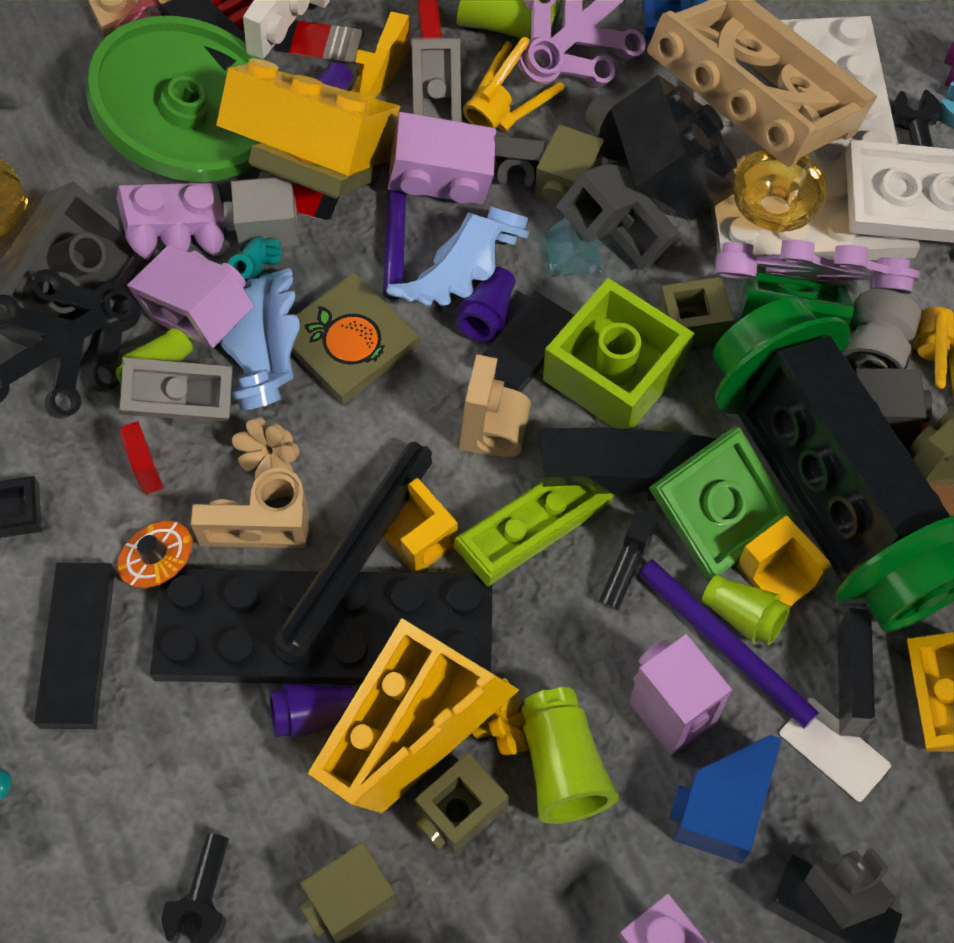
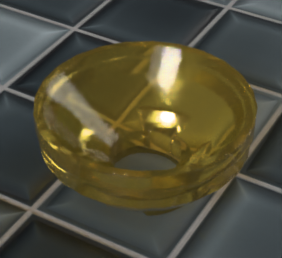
[733,149,827,232]

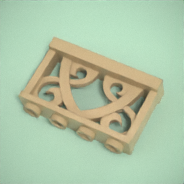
[647,0,877,167]

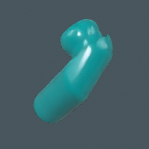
[228,236,282,280]

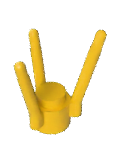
[463,37,565,133]
[910,307,954,400]

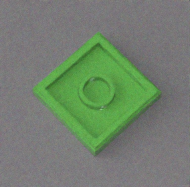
[649,427,795,579]

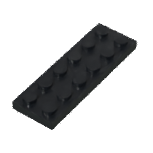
[150,569,493,685]

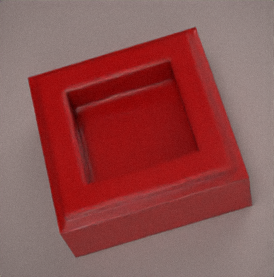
[119,421,164,495]

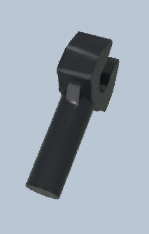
[891,90,942,147]
[598,508,659,611]
[161,833,229,943]

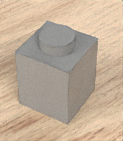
[224,177,299,250]

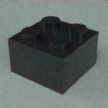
[611,75,740,220]

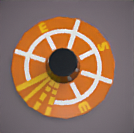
[117,521,193,589]

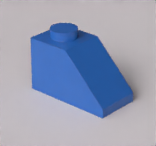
[668,735,781,864]

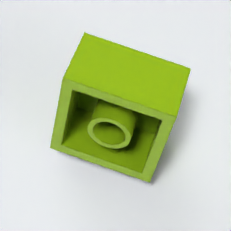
[543,278,694,429]

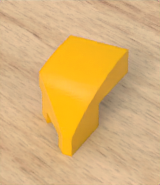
[350,12,411,98]

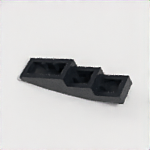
[539,428,717,501]

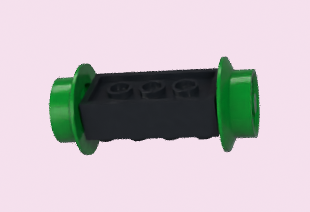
[713,297,954,632]

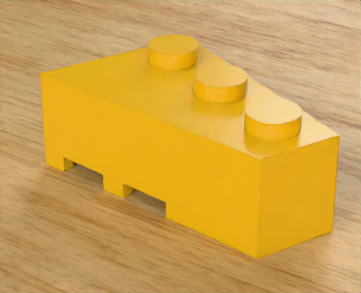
[216,58,400,176]
[307,618,519,814]

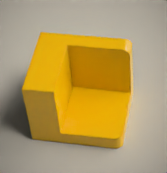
[383,478,458,573]
[737,515,831,608]

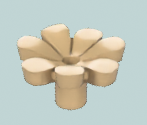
[232,418,299,480]

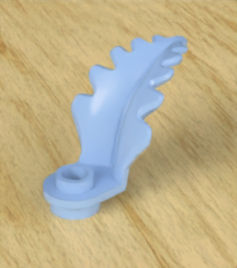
[386,206,530,306]
[220,268,300,411]

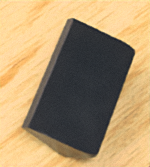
[766,854,903,943]

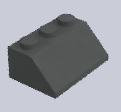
[0,181,143,359]

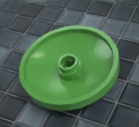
[86,16,263,182]

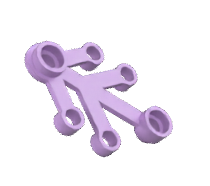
[518,0,646,88]
[715,240,920,294]

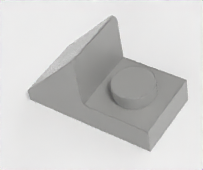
[412,37,461,122]
[119,357,232,427]

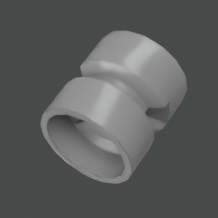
[842,289,921,372]

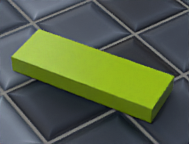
[453,482,614,587]

